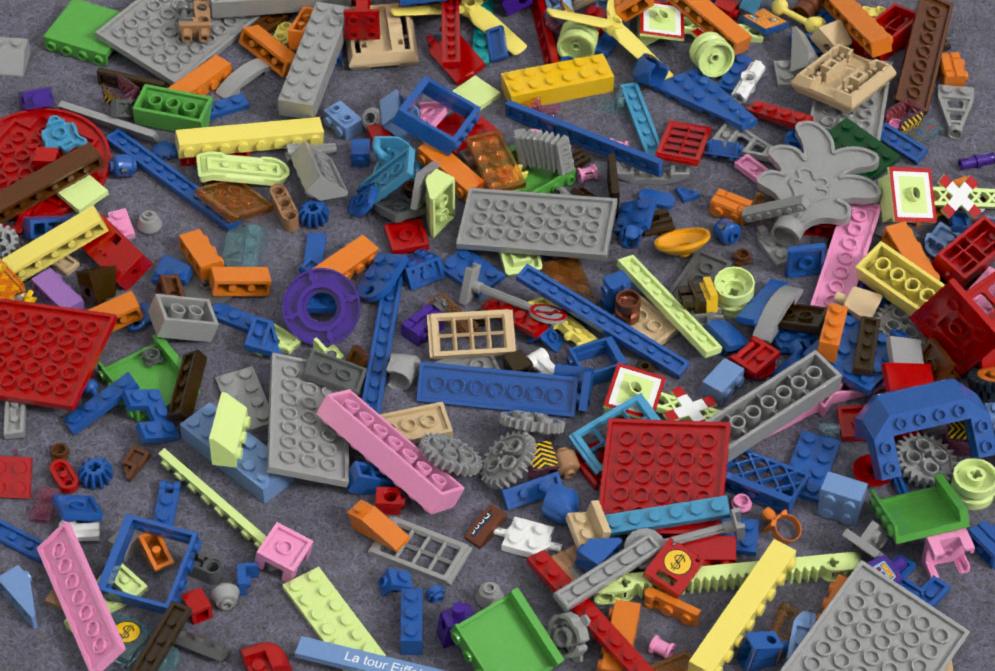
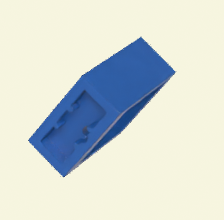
[566,336,628,386]

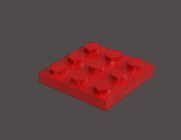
[436,112,503,158]

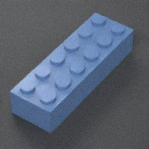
[180,402,294,504]

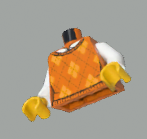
[0,258,37,303]

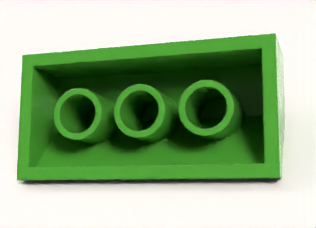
[132,84,213,132]

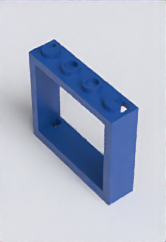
[392,76,481,156]
[98,514,202,615]

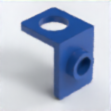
[526,326,564,353]

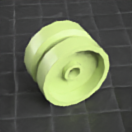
[557,21,599,59]
[689,32,735,77]
[951,458,995,510]

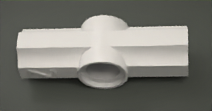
[731,60,765,105]

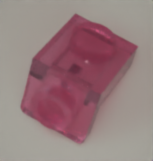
[531,97,561,116]

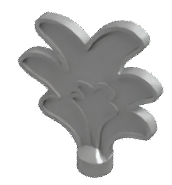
[757,121,881,247]

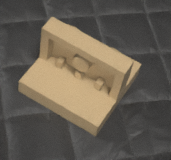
[565,500,611,548]

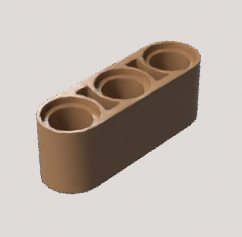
[270,184,299,232]

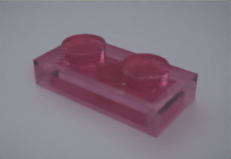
[29,486,61,525]

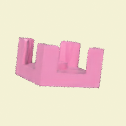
[254,522,313,582]
[921,528,975,579]

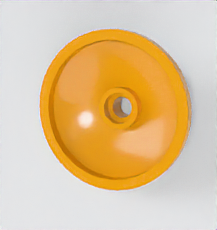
[654,227,711,257]

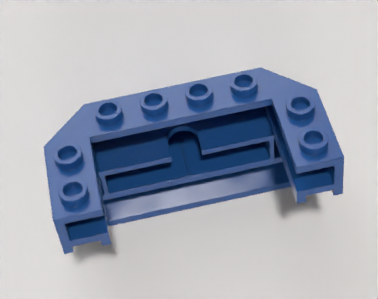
[854,378,995,481]

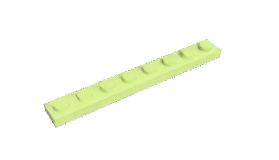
[616,255,722,358]
[158,448,267,549]

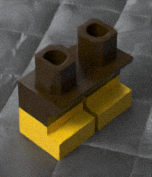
[678,277,718,314]

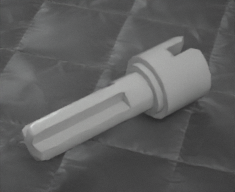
[285,142,337,162]

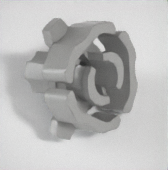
[547,612,594,663]

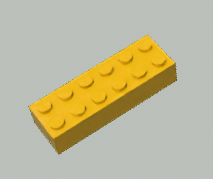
[501,54,614,108]

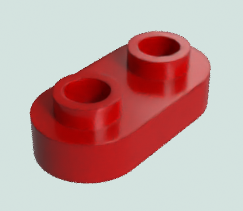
[49,459,79,494]

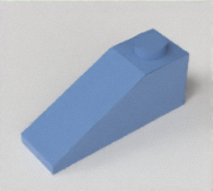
[0,565,38,629]

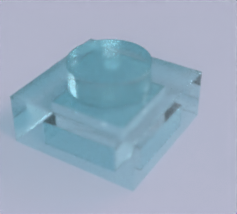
[818,422,840,436]

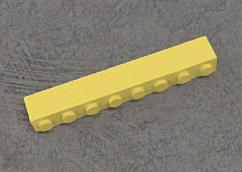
[175,117,324,158]
[688,539,797,671]

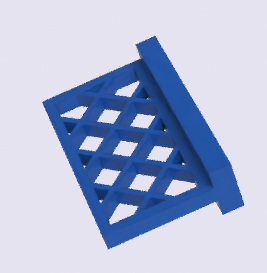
[725,450,811,515]

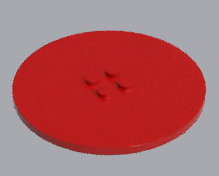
[0,108,111,220]

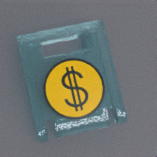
[113,612,156,667]

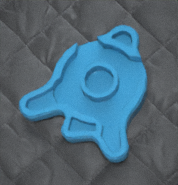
[41,115,88,153]

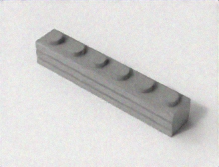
[742,194,810,223]

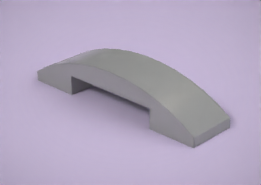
[215,58,273,99]
[616,162,690,185]
[753,285,803,344]

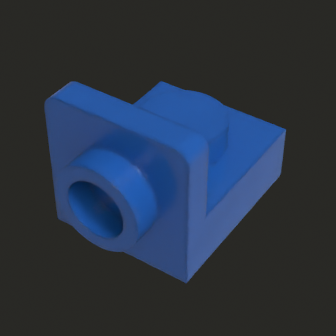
[237,562,259,596]

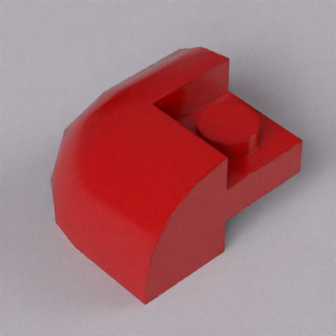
[239,642,293,671]

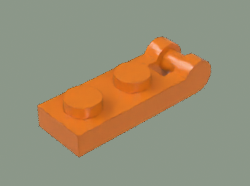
[644,587,701,627]

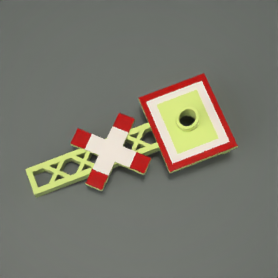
[637,1,763,46]
[878,167,995,224]
[603,363,721,421]

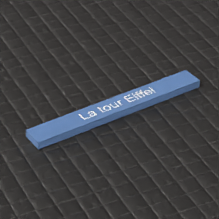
[295,636,445,671]

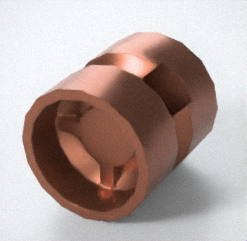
[791,0,822,25]
[615,289,641,326]

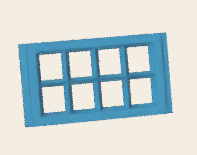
[568,393,661,476]

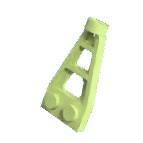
[64,563,148,633]

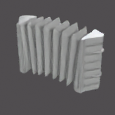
[513,129,575,176]

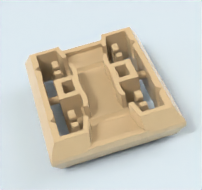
[345,3,420,70]
[790,44,896,114]

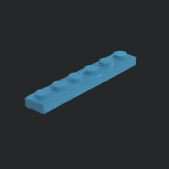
[620,82,660,156]
[605,495,731,537]

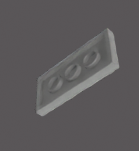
[215,366,269,434]

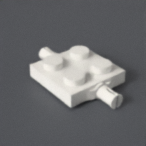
[494,517,563,557]

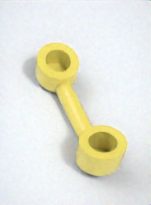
[771,0,826,33]

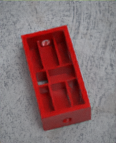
[852,3,915,61]
[82,213,153,291]
[931,215,995,288]

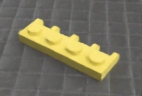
[528,297,598,346]

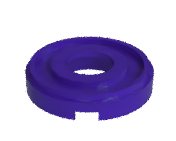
[282,268,361,346]

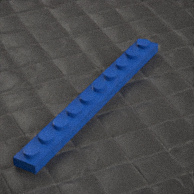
[505,100,663,177]
[105,128,242,232]
[516,264,690,380]
[362,271,404,414]

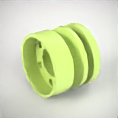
[714,266,755,318]

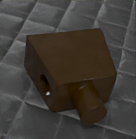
[76,266,116,306]

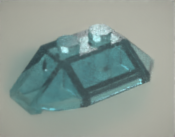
[222,224,269,267]

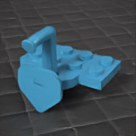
[360,136,423,208]

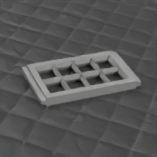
[368,516,473,586]

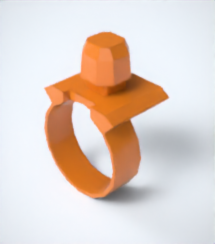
[760,507,802,544]

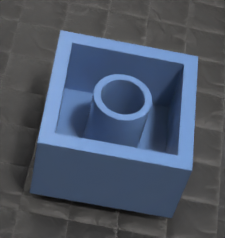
[379,90,420,142]
[817,471,868,526]

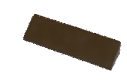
[167,349,207,421]

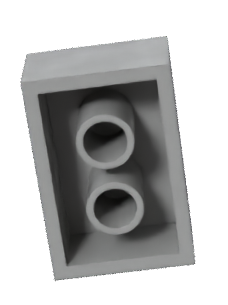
[148,294,219,342]

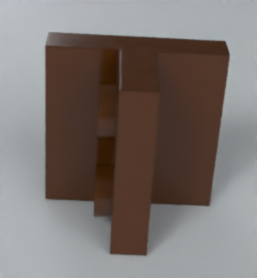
[922,338,961,381]

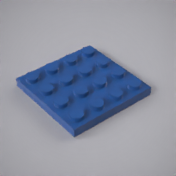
[802,314,889,396]

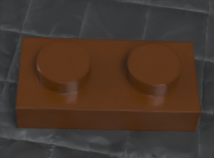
[252,13,289,34]

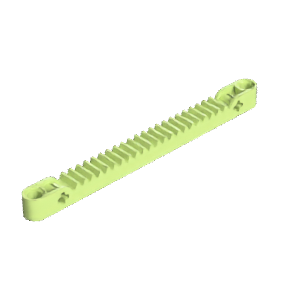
[593,552,861,605]

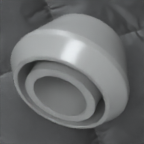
[137,210,162,234]
[211,582,240,610]
[475,582,504,609]

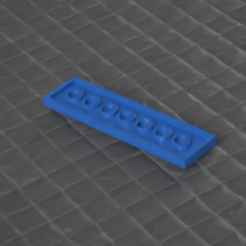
[416,361,579,417]

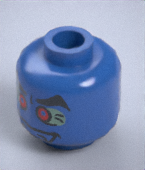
[109,154,137,178]
[713,218,741,245]

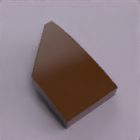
[122,445,152,482]

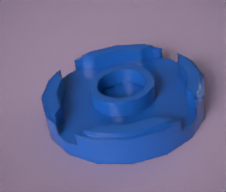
[348,183,378,218]

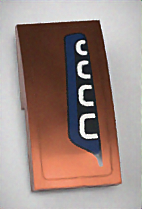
[465,504,507,549]

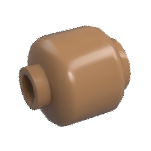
[553,447,580,479]

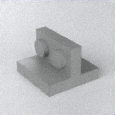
[842,520,888,559]

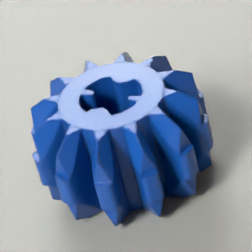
[298,199,329,229]
[78,456,113,490]

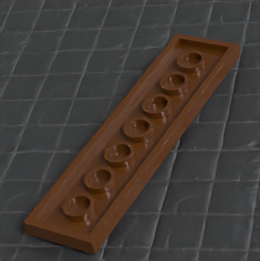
[893,0,954,116]

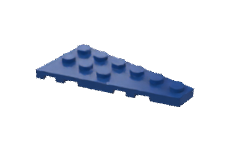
[652,67,757,131]

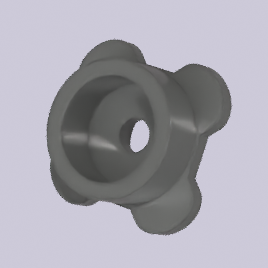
[431,296,451,313]
[141,347,164,367]

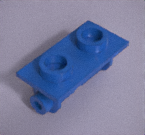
[704,139,743,161]

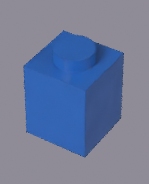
[351,139,370,167]

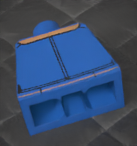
[736,631,789,671]

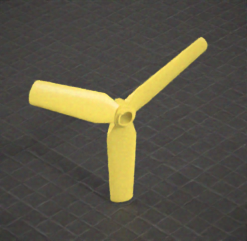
[390,0,527,55]
[546,0,673,80]

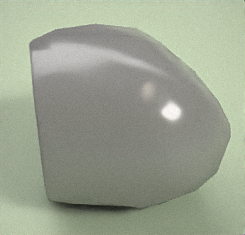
[386,353,420,391]

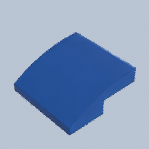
[704,320,748,352]

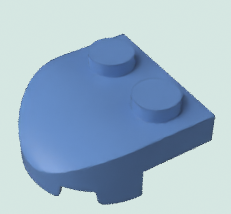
[925,222,960,258]

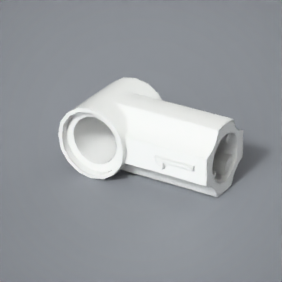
[526,348,555,375]
[59,520,100,542]

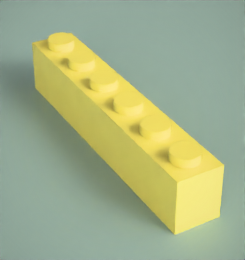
[2,205,109,281]

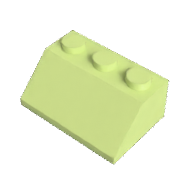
[425,169,455,238]
[209,392,251,468]

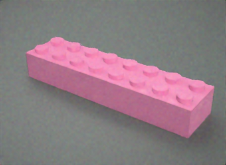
[316,389,465,514]

